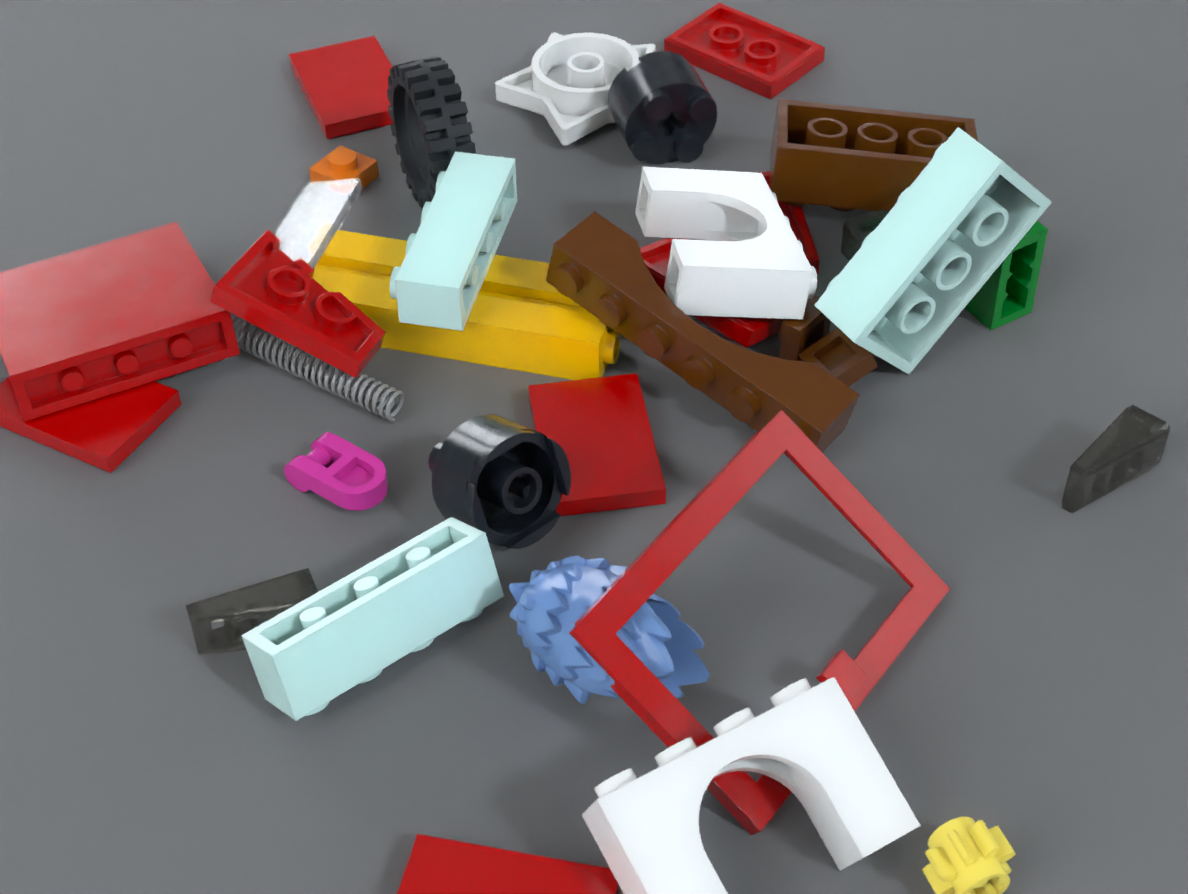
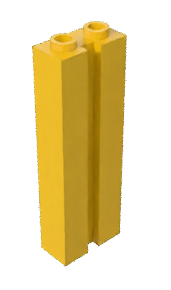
[311,228,621,380]

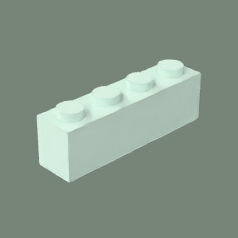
[389,152,517,331]
[241,517,504,721]

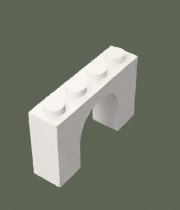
[635,167,817,320]
[582,677,921,894]

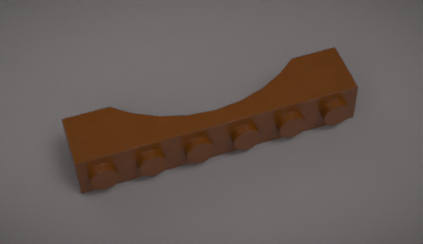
[546,211,860,452]

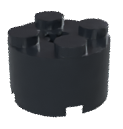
[608,51,717,165]
[428,414,571,549]

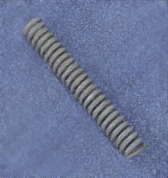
[232,316,404,423]

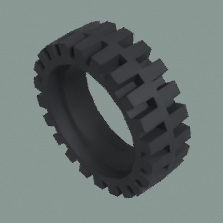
[387,57,476,209]

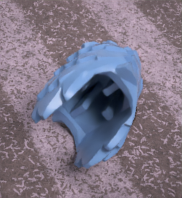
[509,555,710,704]

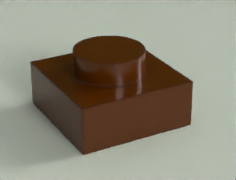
[778,295,830,361]
[798,328,878,387]

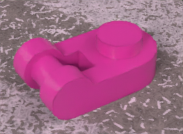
[284,432,388,511]

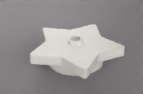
[495,33,656,145]

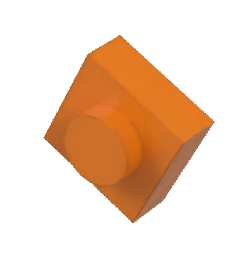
[309,145,379,200]

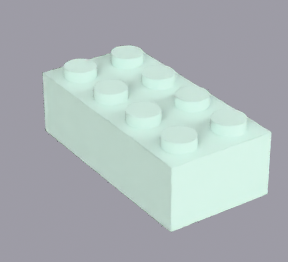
[814,127,1052,374]

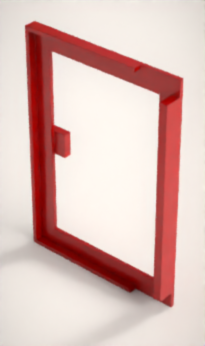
[569,410,950,835]

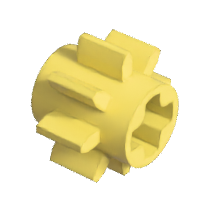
[922,817,1016,894]

